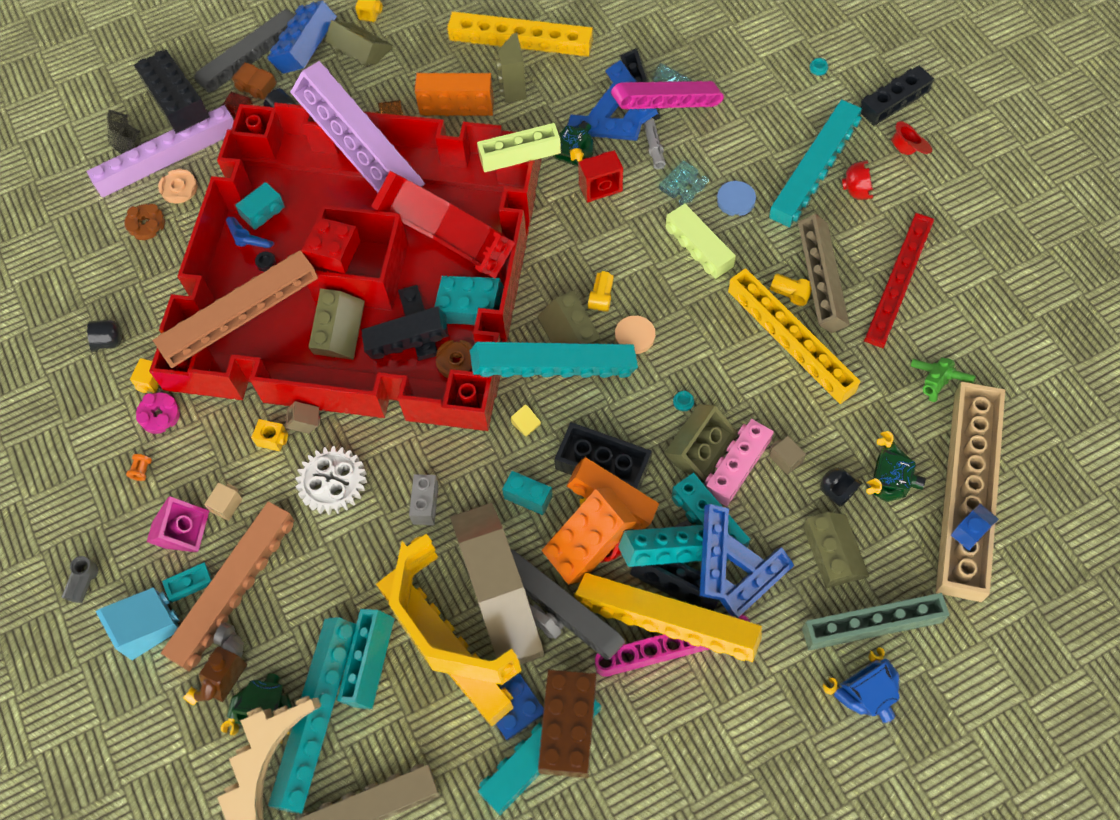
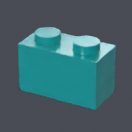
[235,182,285,230]
[502,471,552,515]

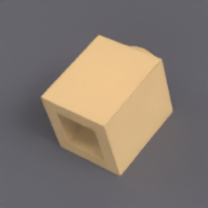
[204,483,243,521]

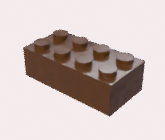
[538,670,596,778]

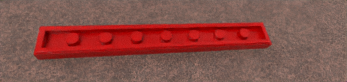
[864,213,935,348]

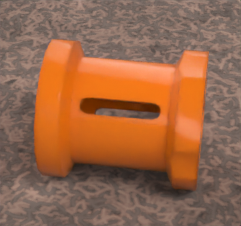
[126,454,152,481]

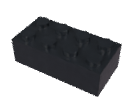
[554,422,652,490]

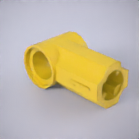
[588,271,614,312]
[770,273,812,306]

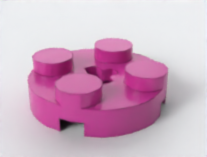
[136,393,180,434]

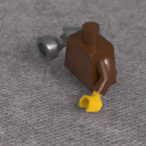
[182,622,247,705]

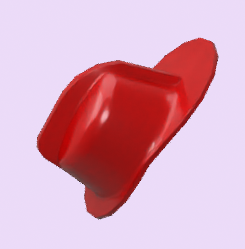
[891,121,932,155]

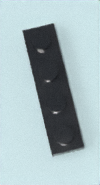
[398,285,437,361]

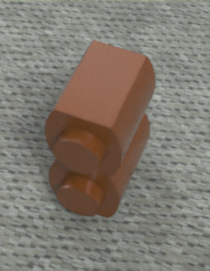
[232,63,277,99]

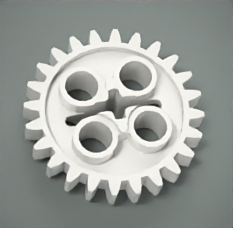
[295,446,367,515]

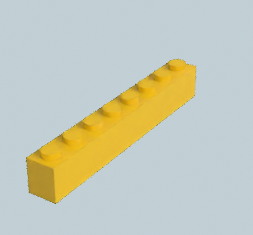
[376,568,513,727]
[575,573,762,662]

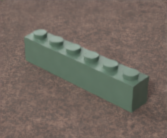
[802,593,950,651]

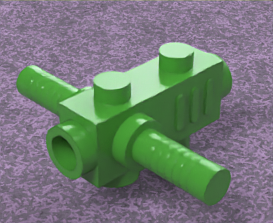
[911,357,976,402]

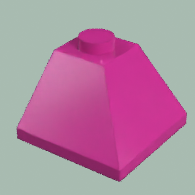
[146,496,209,552]

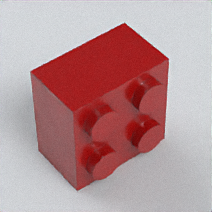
[578,150,623,203]
[302,217,361,274]

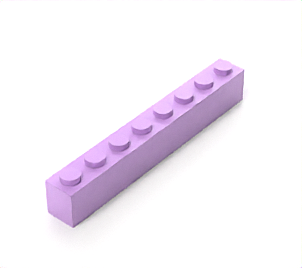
[86,105,234,198]

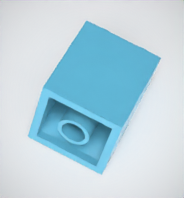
[96,587,180,660]

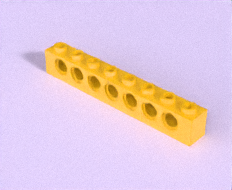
[447,12,593,57]
[728,268,861,405]

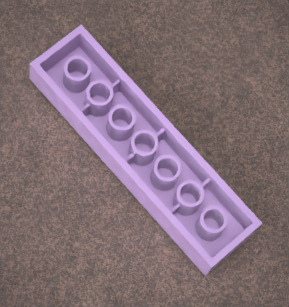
[290,61,425,193]

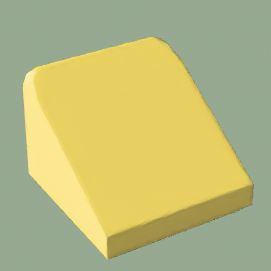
[511,404,541,437]

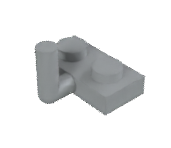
[529,604,564,639]

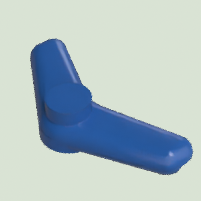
[226,217,274,248]

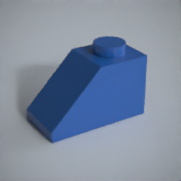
[951,504,999,550]

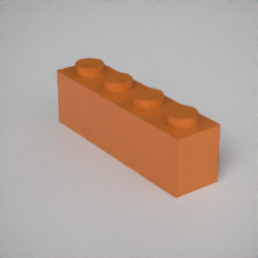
[567,457,659,530]

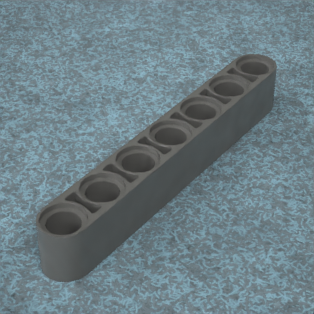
[194,9,295,93]
[510,548,625,660]

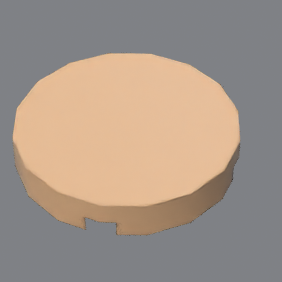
[158,169,198,204]
[615,315,656,354]

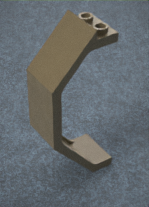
[450,503,545,665]

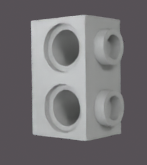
[409,474,439,525]

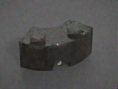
[107,110,141,154]

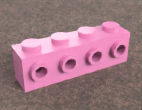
[704,419,774,507]

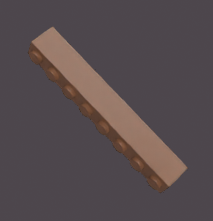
[152,251,318,368]
[161,501,294,672]

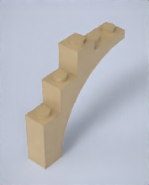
[217,696,321,820]

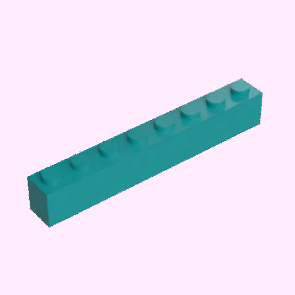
[769,99,862,228]
[470,342,638,378]
[268,617,356,813]

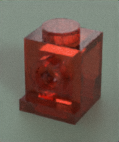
[222,91,253,117]

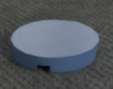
[717,181,756,216]

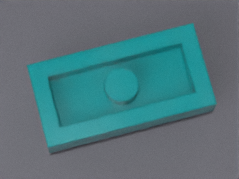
[162,562,212,603]

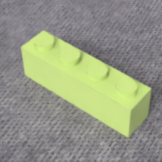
[477,123,561,172]
[665,204,736,279]

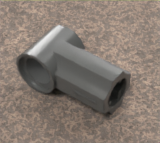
[61,556,99,603]

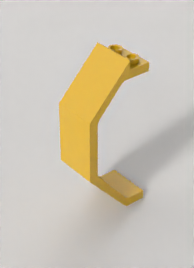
[389,534,522,685]

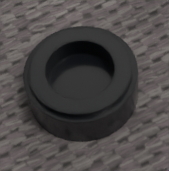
[255,251,276,272]

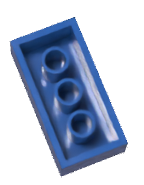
[268,0,337,74]

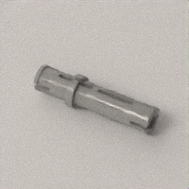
[643,118,666,169]

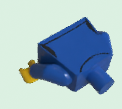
[823,647,900,723]

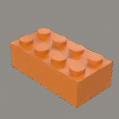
[415,73,494,116]
[541,487,638,585]

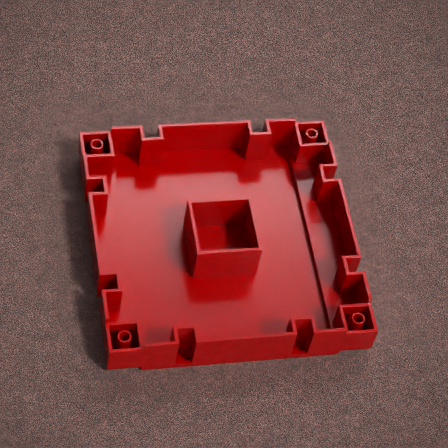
[149,103,542,431]

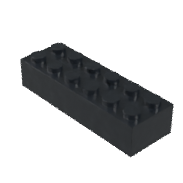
[133,49,210,134]

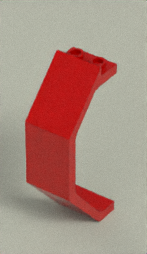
[371,171,515,279]

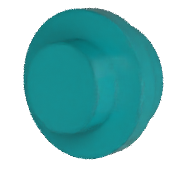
[809,58,828,76]
[673,391,694,411]

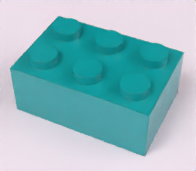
[434,276,504,325]

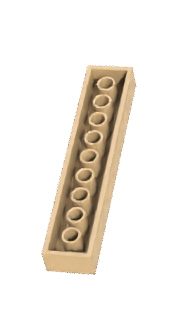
[935,382,1005,602]

